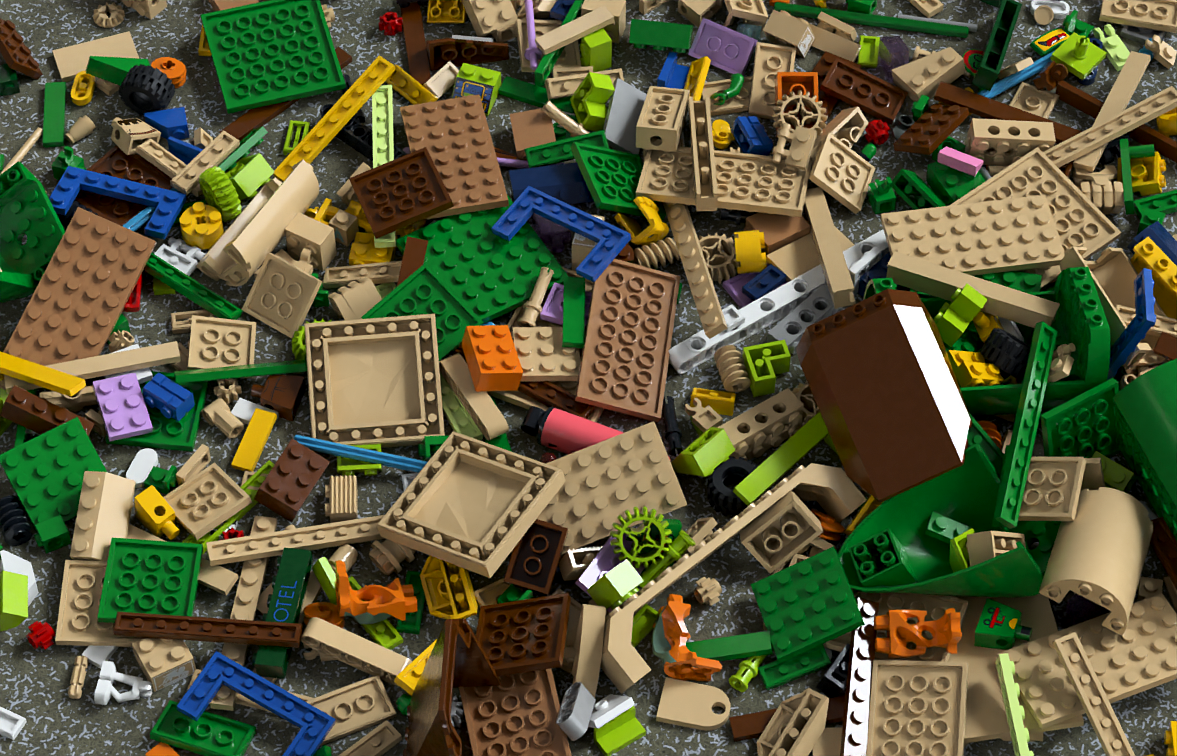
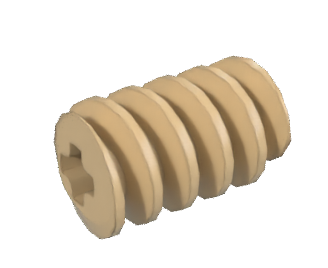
[634,237,679,270]
[714,345,751,392]

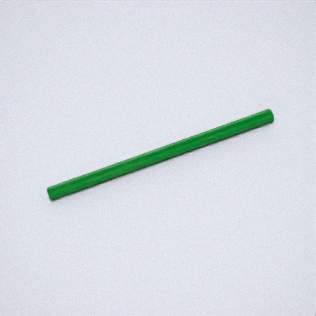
[774,2,969,38]

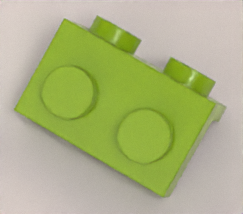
[337,444,382,476]

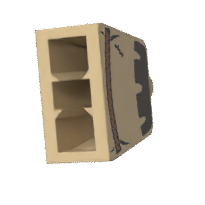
[111,117,161,155]

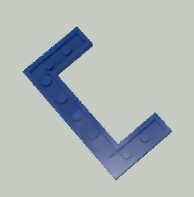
[49,166,186,240]
[491,186,631,282]
[1107,268,1156,380]
[177,651,336,756]

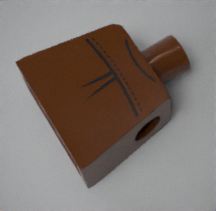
[251,374,306,421]

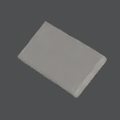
[603,78,647,155]

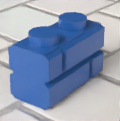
[731,116,773,156]
[142,373,195,421]

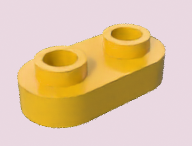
[71,71,96,106]

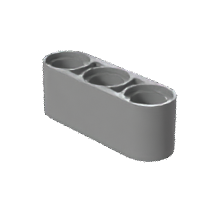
[556,681,595,741]

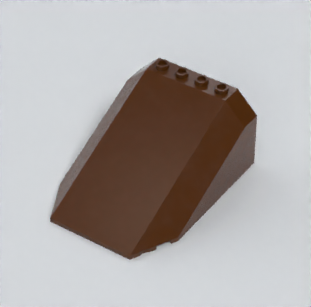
[795,289,972,503]
[403,619,501,756]

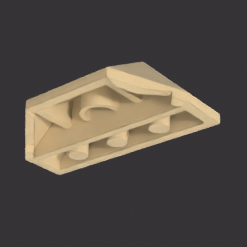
[757,688,829,756]

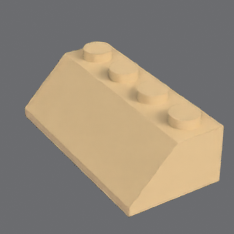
[70,471,136,561]

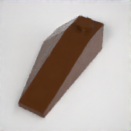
[426,38,509,71]

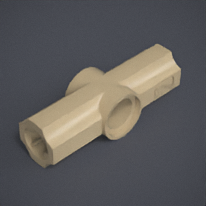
[39,386,98,412]

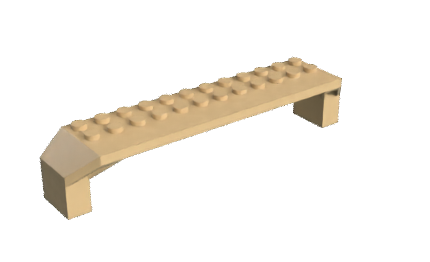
[600,463,867,694]

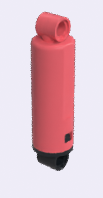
[521,406,671,461]

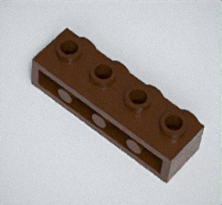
[0,385,95,437]

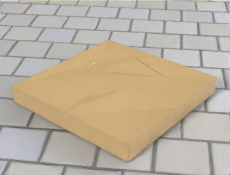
[304,314,445,453]
[376,431,566,578]

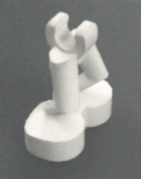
[94,660,152,705]

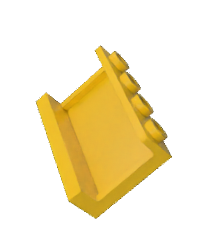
[1130,237,1177,319]

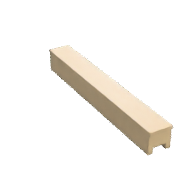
[688,96,718,211]
[803,187,856,309]
[886,251,1060,328]

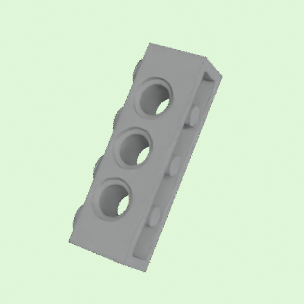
[767,284,843,355]

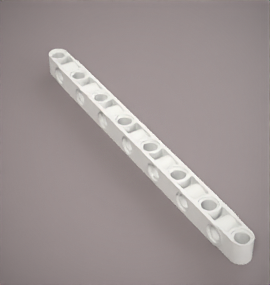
[669,230,889,374]

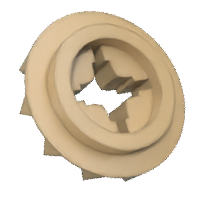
[93,2,125,28]

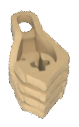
[1073,165,1124,215]
[328,277,382,321]

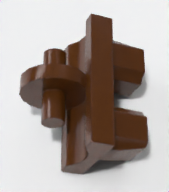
[1033,60,1068,91]

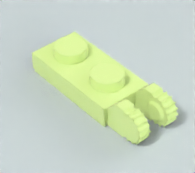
[1093,24,1130,71]

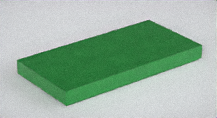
[150,700,256,756]

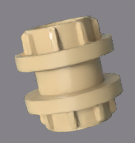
[369,539,416,575]

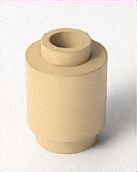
[328,544,358,575]

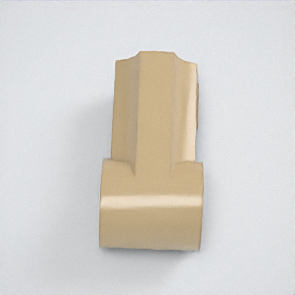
[201,398,244,439]

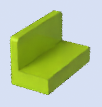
[594,706,646,756]

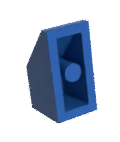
[144,107,190,140]

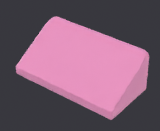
[937,146,984,176]

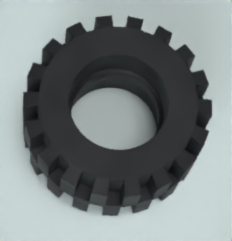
[119,64,175,115]
[980,328,1031,380]
[707,457,763,518]

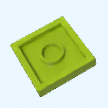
[1050,32,1107,80]

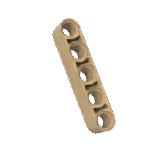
[439,353,509,441]
[301,617,412,687]

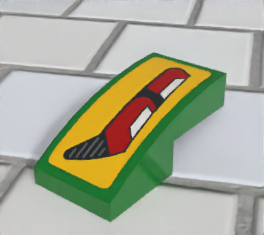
[1030,27,1070,57]

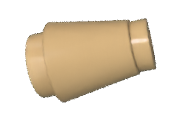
[65,115,96,144]

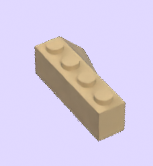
[809,106,868,167]

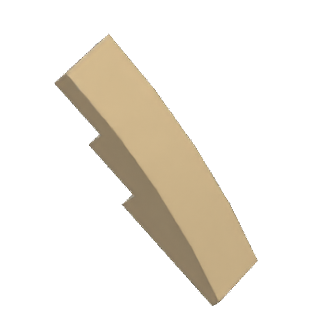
[572,604,606,698]

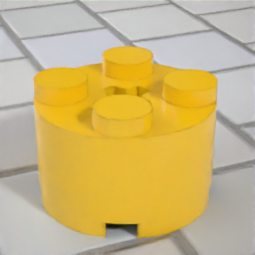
[179,202,224,252]
[734,230,767,274]

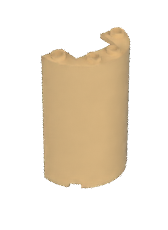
[196,159,319,286]
[1060,246,1170,376]
[1039,487,1153,635]

